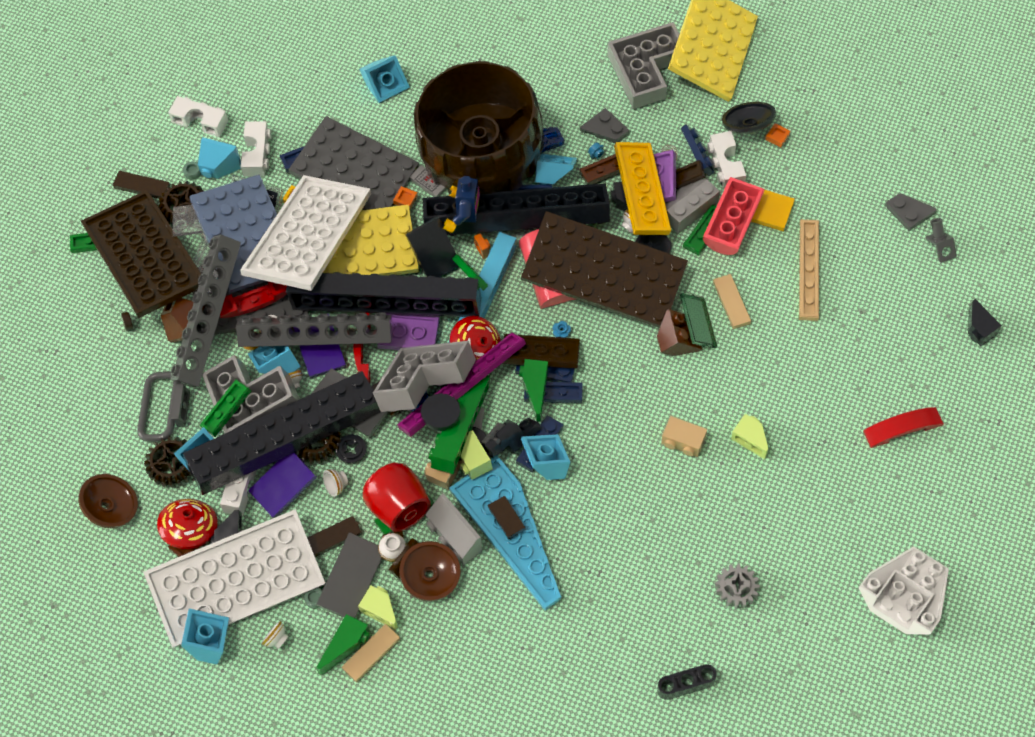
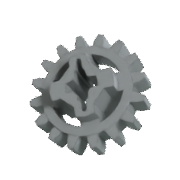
[715,564,760,609]

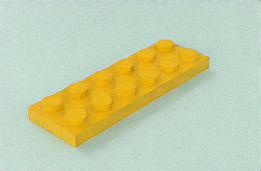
[614,142,671,235]

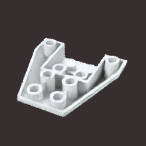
[859,547,949,635]

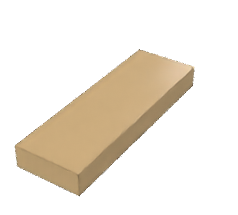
[713,274,751,329]
[342,624,400,683]

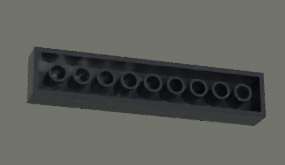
[422,183,610,236]
[286,272,482,317]
[183,371,381,495]

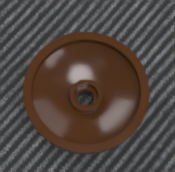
[78,474,138,528]
[399,541,460,601]

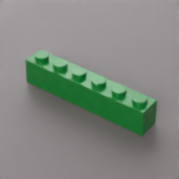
[428,375,490,474]

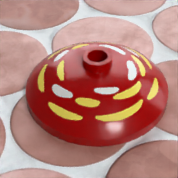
[449,316,501,361]
[157,498,218,549]

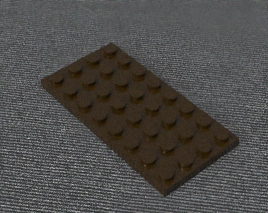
[81,190,201,319]
[521,211,688,328]

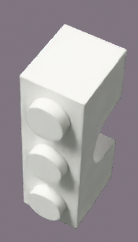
[168,96,228,138]
[241,121,272,177]
[707,131,746,189]
[220,470,257,517]

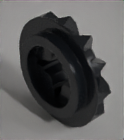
[335,434,367,465]

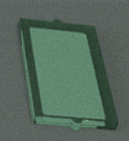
[680,293,717,348]

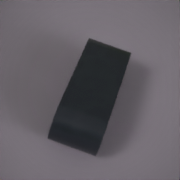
[657,664,717,700]

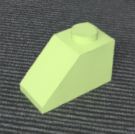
[731,414,768,459]
[460,430,493,480]
[358,585,397,630]

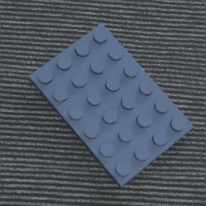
[190,174,277,293]

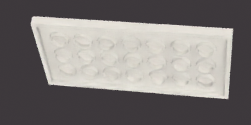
[241,175,371,291]
[143,509,326,648]

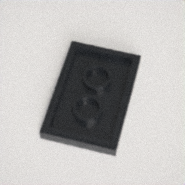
[405,216,459,278]

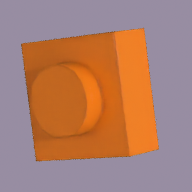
[765,123,790,147]
[393,186,418,210]
[474,233,491,259]

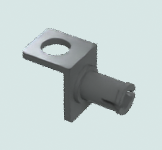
[926,218,957,263]

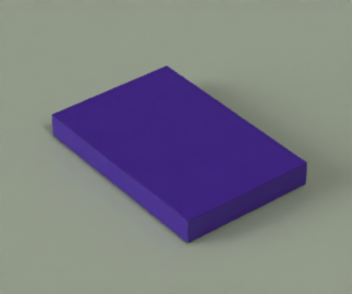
[293,313,346,378]
[248,452,317,518]

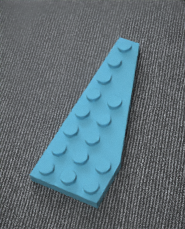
[449,455,561,611]

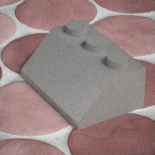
[665,179,720,234]
[426,493,482,566]

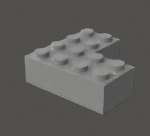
[607,22,679,109]
[373,341,476,412]
[202,355,299,433]

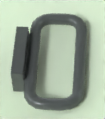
[137,371,190,442]

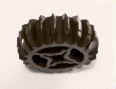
[159,180,204,228]
[295,431,341,465]
[144,436,192,488]

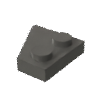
[580,108,630,143]
[885,193,937,231]

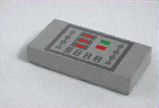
[410,165,447,197]

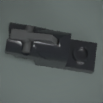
[480,417,542,458]

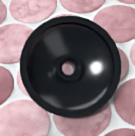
[722,102,776,134]

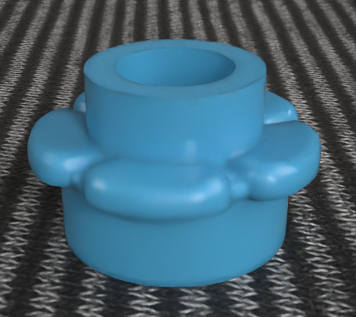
[588,142,604,159]
[552,321,571,338]

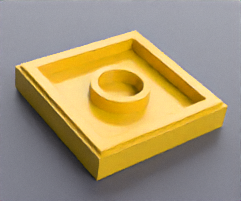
[751,190,795,232]

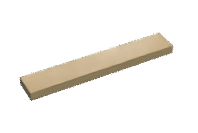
[799,219,819,321]

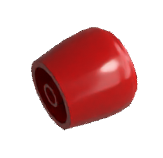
[362,462,431,532]

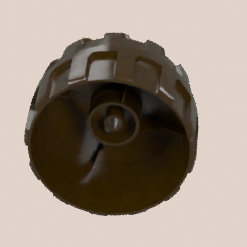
[413,61,544,194]

